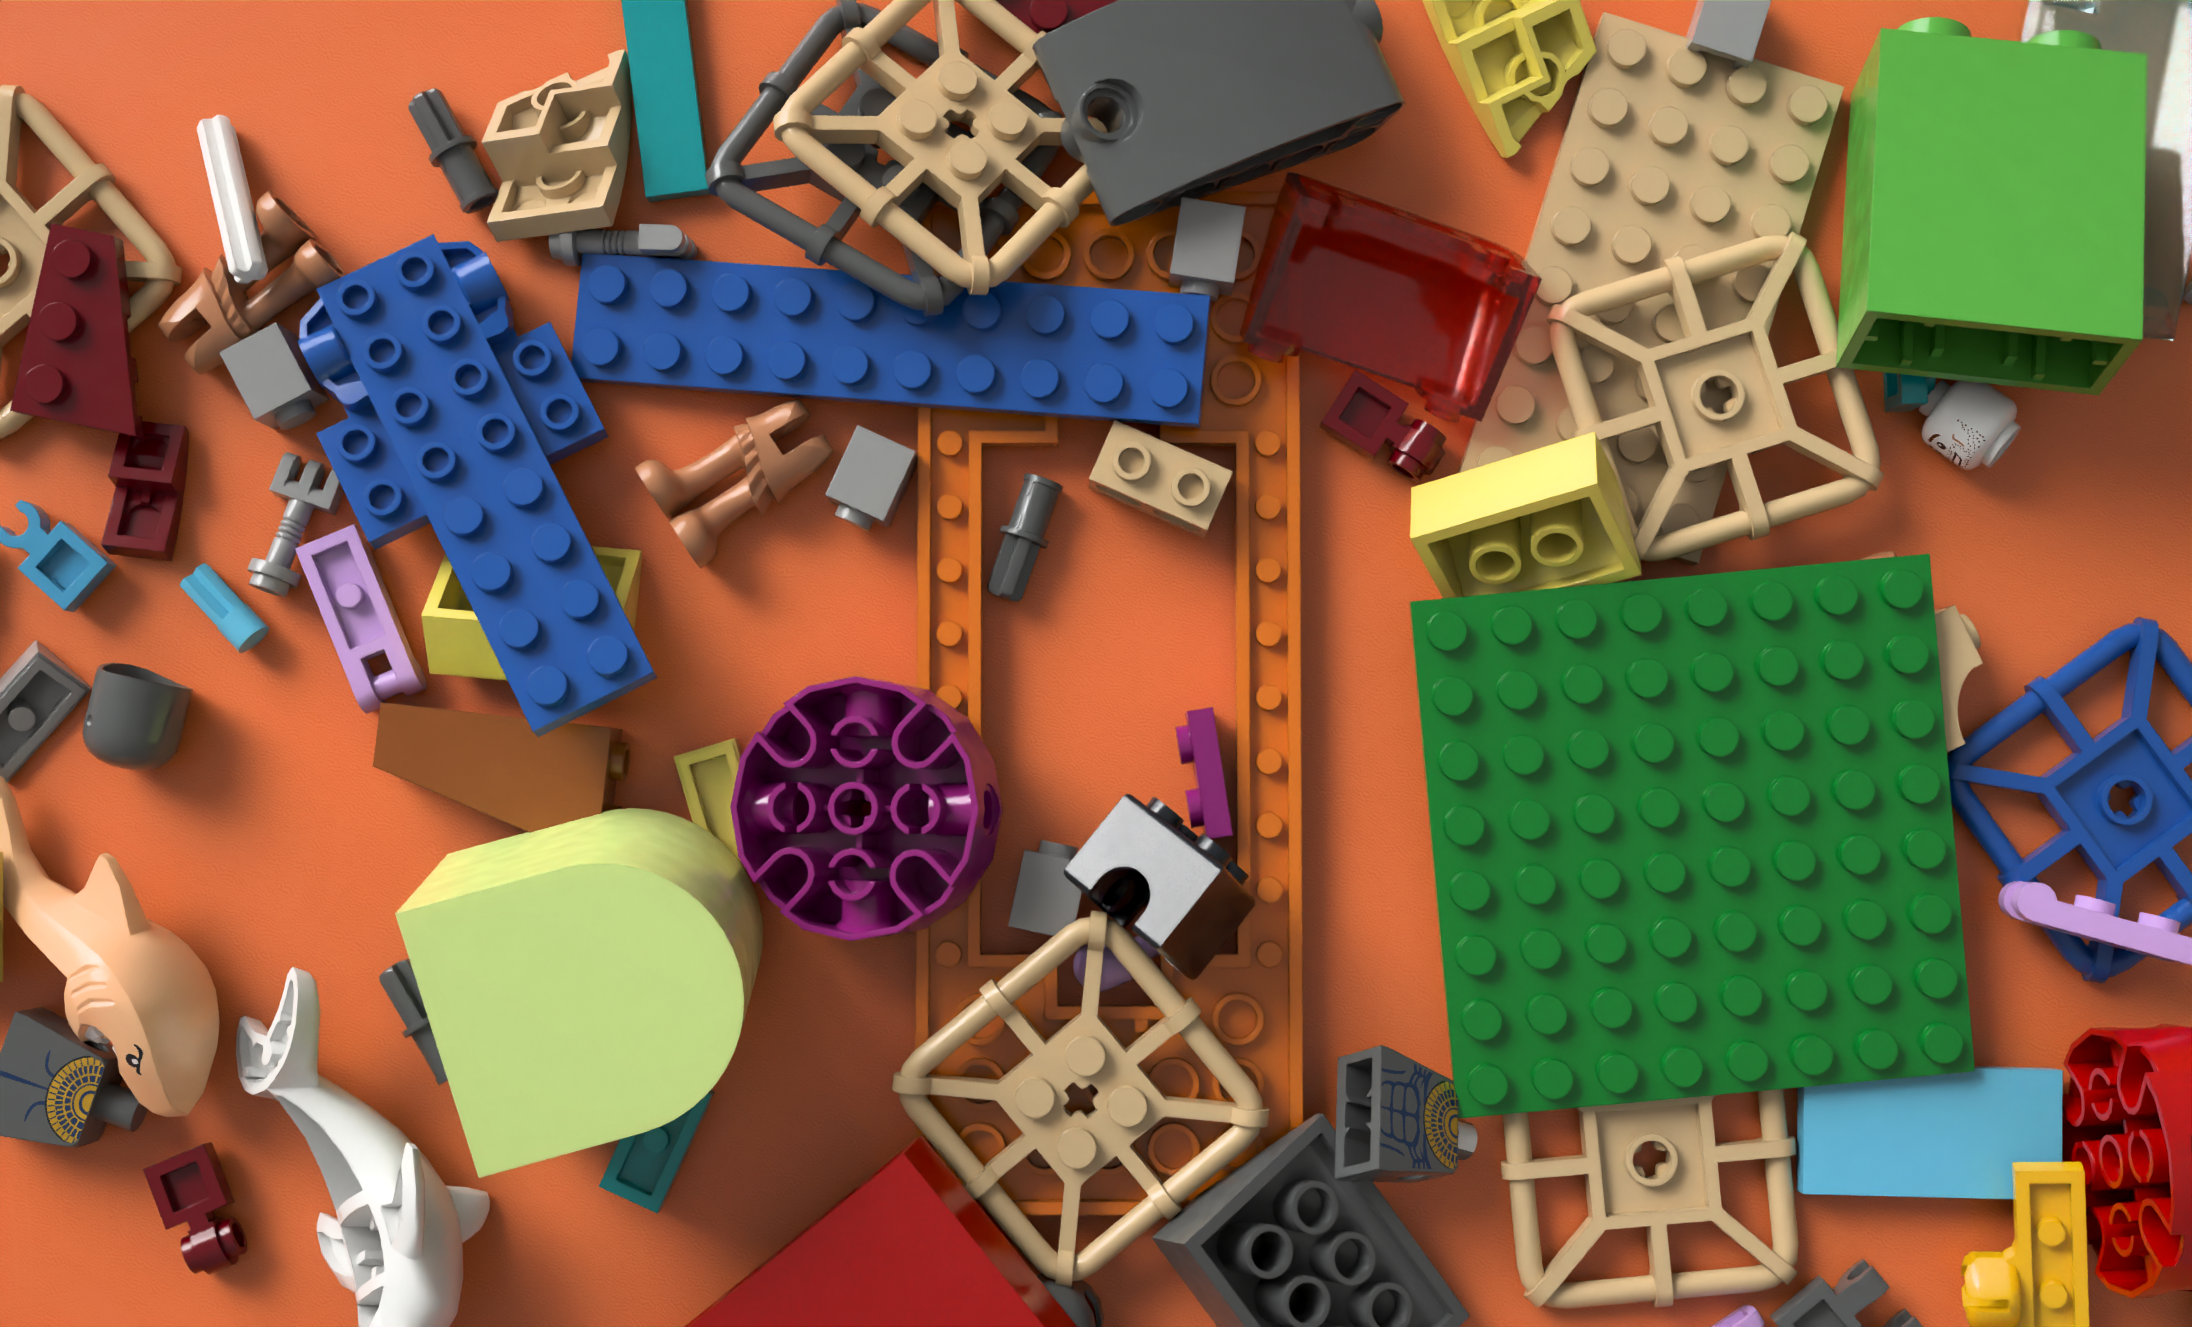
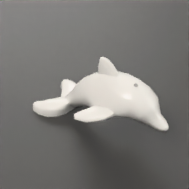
[236,966,490,1327]

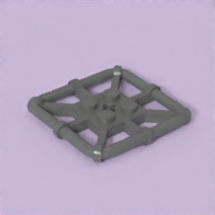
[705,0,1063,317]

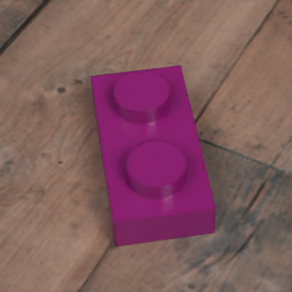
[1175,707,1233,839]

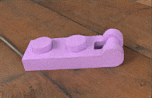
[295,524,427,714]
[1998,881,2192,965]

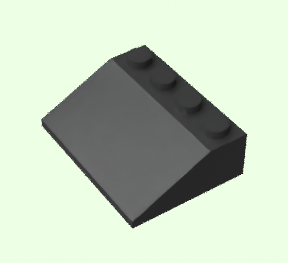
[1152,1113,1470,1327]

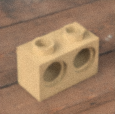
[1089,420,1233,538]

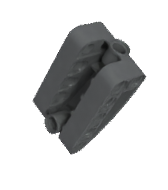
[1032,0,1405,226]

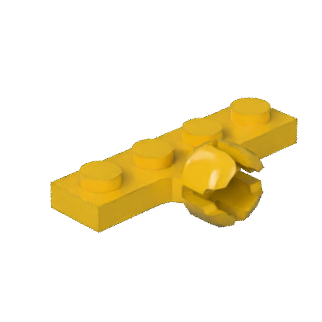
[1961,1162,2089,1327]

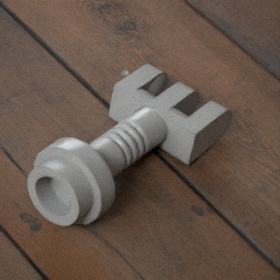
[549,224,698,266]
[247,452,344,598]

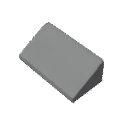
[0,640,91,783]

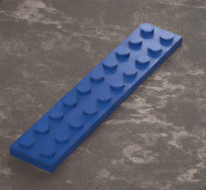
[571,254,1212,428]

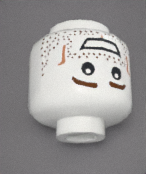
[1919,380,2021,470]

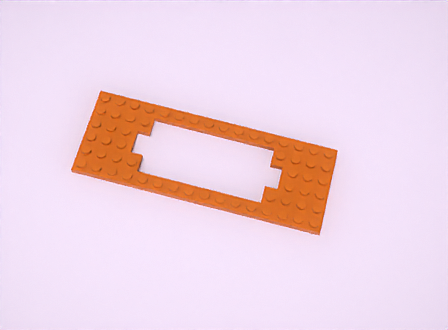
[915,191,1303,1215]

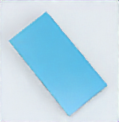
[1796,1066,2063,1199]

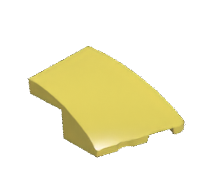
[1422,0,1597,158]

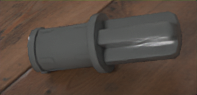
[409,88,498,214]
[987,473,1063,602]
[379,959,448,1085]

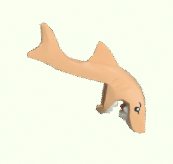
[0,776,220,1117]

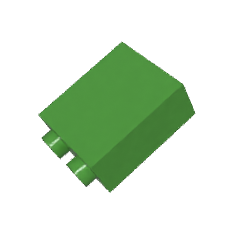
[1836,17,2147,395]

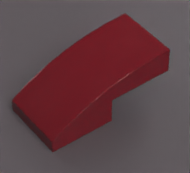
[101,421,189,561]

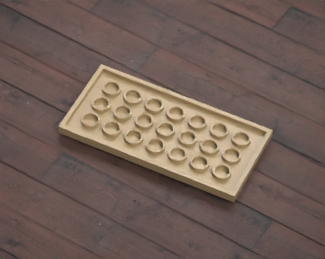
[1458,12,1844,566]

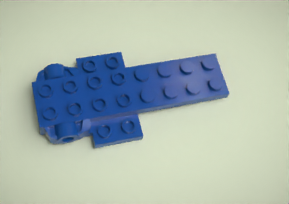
[298,234,657,737]

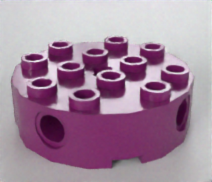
[730,676,1003,941]

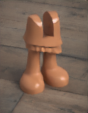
[158,191,347,375]
[635,399,833,568]

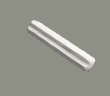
[197,115,268,284]

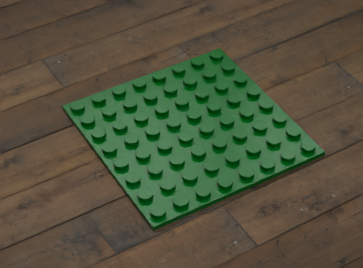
[1409,554,1975,1119]

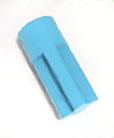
[179,563,269,653]

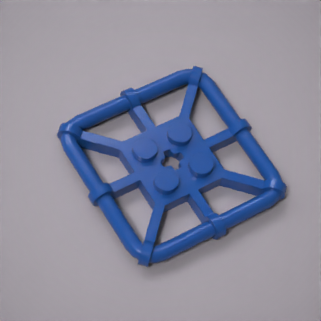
[1947,617,2192,984]

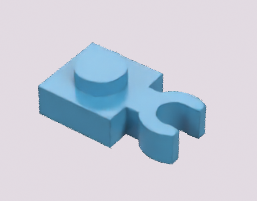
[0,500,117,612]

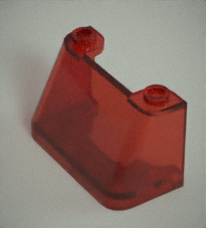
[1240,172,1542,423]

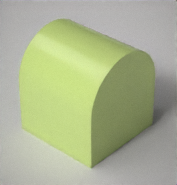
[395,808,763,1178]

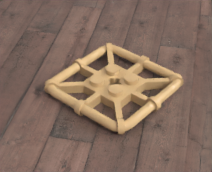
[773,0,1107,295]
[0,85,182,439]
[1546,232,1884,562]
[892,911,1270,1288]
[1501,1089,1799,1309]

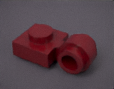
[1319,369,1446,482]
[143,1142,247,1275]

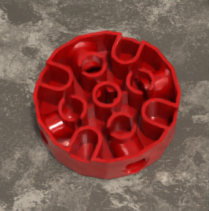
[2062,1024,2192,1299]

